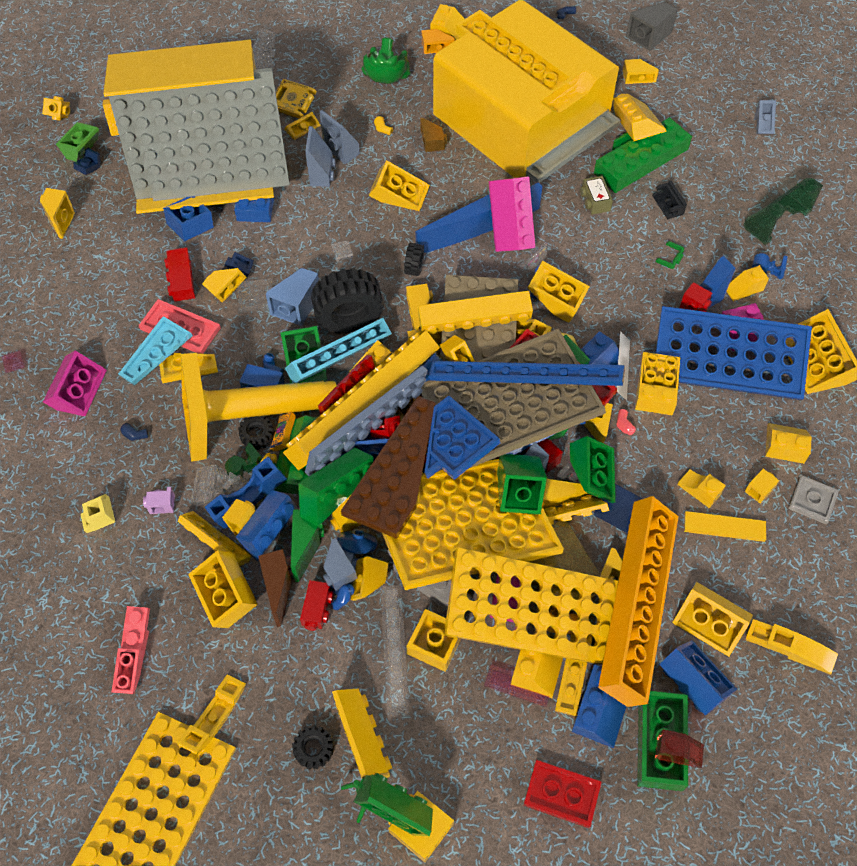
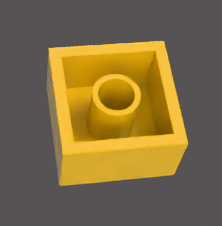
[407,609,461,672]

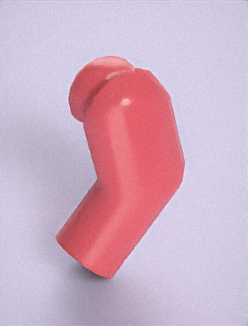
[616,409,636,435]

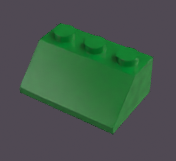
[353,773,433,836]

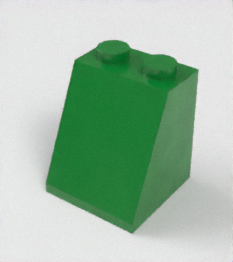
[497,454,547,514]

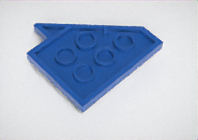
[425,396,500,480]

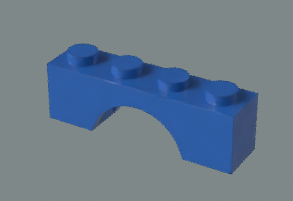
[205,457,287,529]

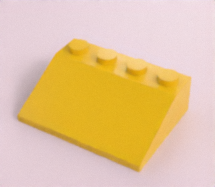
[785,309,857,394]

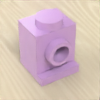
[143,487,175,514]

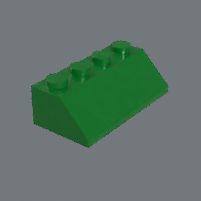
[274,416,317,495]

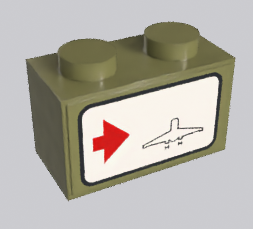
[580,176,613,215]

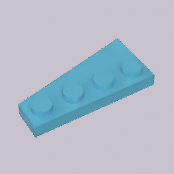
[118,316,193,385]

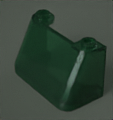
[743,178,823,245]

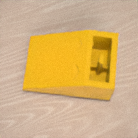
[635,352,680,415]

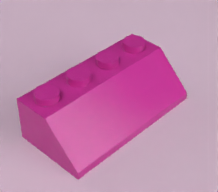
[488,177,535,252]

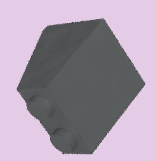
[626,2,677,51]

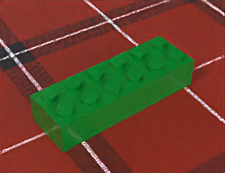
[594,117,692,193]

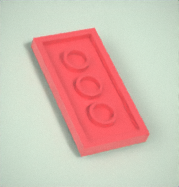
[139,299,221,354]

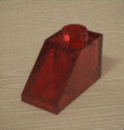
[655,729,704,768]

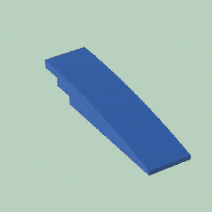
[415,182,542,253]

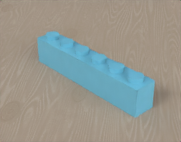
[285,318,392,383]

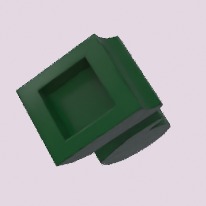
[225,442,262,480]

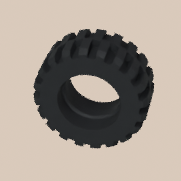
[311,268,384,333]

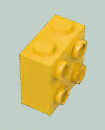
[388,791,454,862]

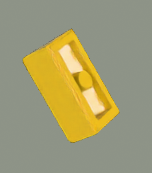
[284,112,321,140]

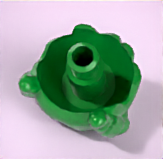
[361,37,411,84]

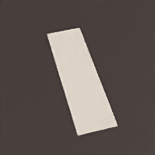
[617,331,630,400]

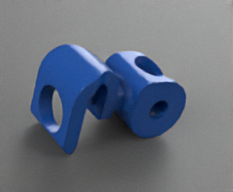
[752,253,788,279]

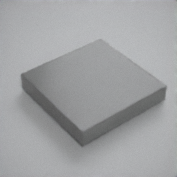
[788,475,839,525]

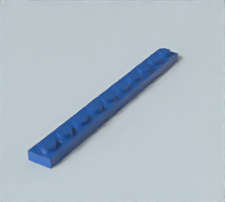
[429,361,625,386]

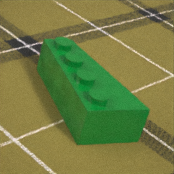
[298,448,373,526]

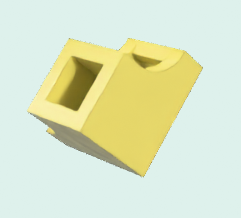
[81,494,115,533]

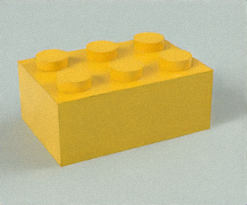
[188,550,258,628]

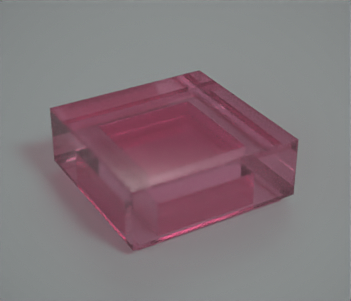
[2,351,25,373]

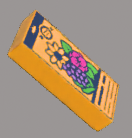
[270,412,296,452]

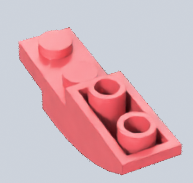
[112,606,150,694]

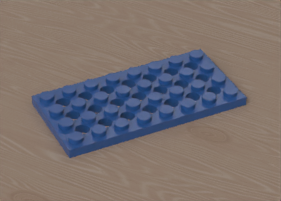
[655,306,812,400]

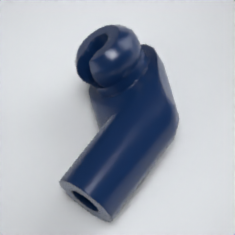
[120,423,148,441]

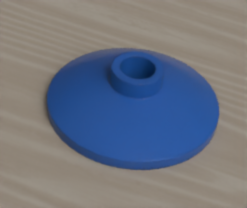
[337,529,378,554]

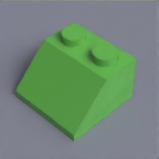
[56,122,99,161]

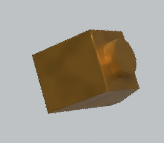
[420,118,447,152]

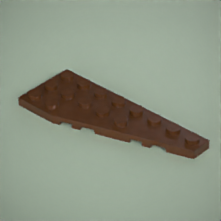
[341,396,436,539]

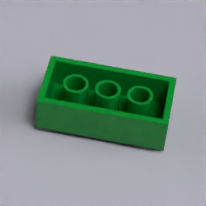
[637,691,688,791]

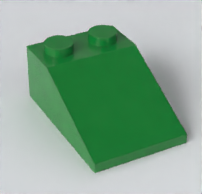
[280,326,327,384]
[570,436,616,503]
[291,509,325,582]

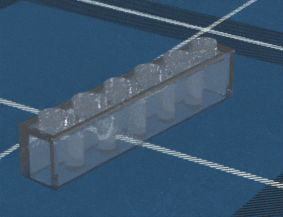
[380,585,410,718]

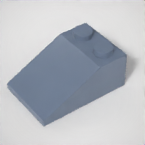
[320,110,360,164]
[305,126,336,187]

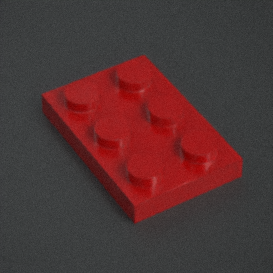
[523,760,602,828]

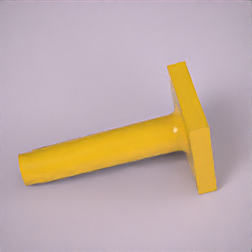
[181,353,337,462]

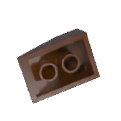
[258,549,293,627]

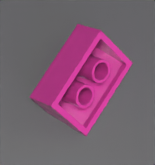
[43,350,107,416]

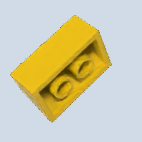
[672,582,753,657]

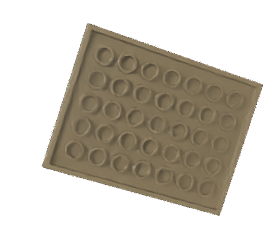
[421,329,606,468]

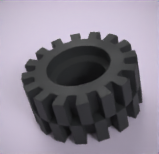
[404,243,424,276]
[238,415,274,450]
[292,725,334,769]

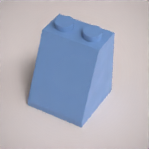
[266,268,319,326]

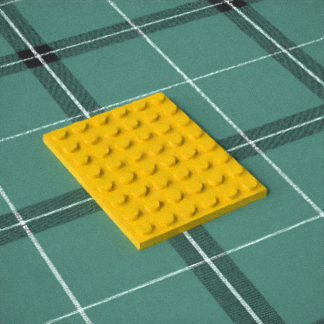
[382,459,564,590]

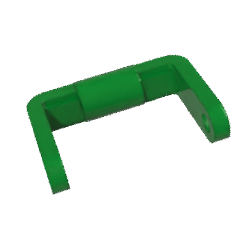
[655,241,684,269]

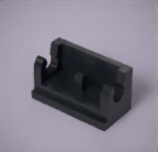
[652,181,687,220]

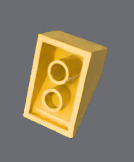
[369,160,430,211]
[528,261,590,323]

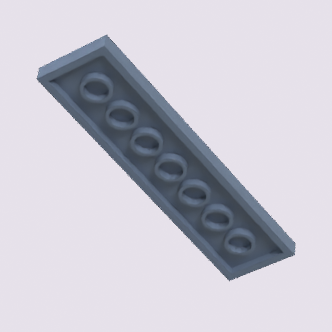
[305,365,428,476]

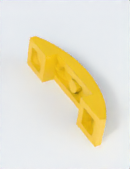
[178,674,246,755]

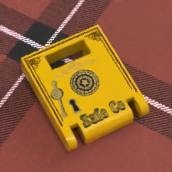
[276,79,317,118]

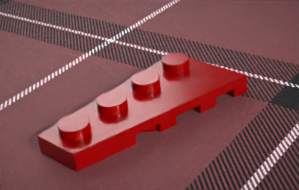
[318,355,375,414]

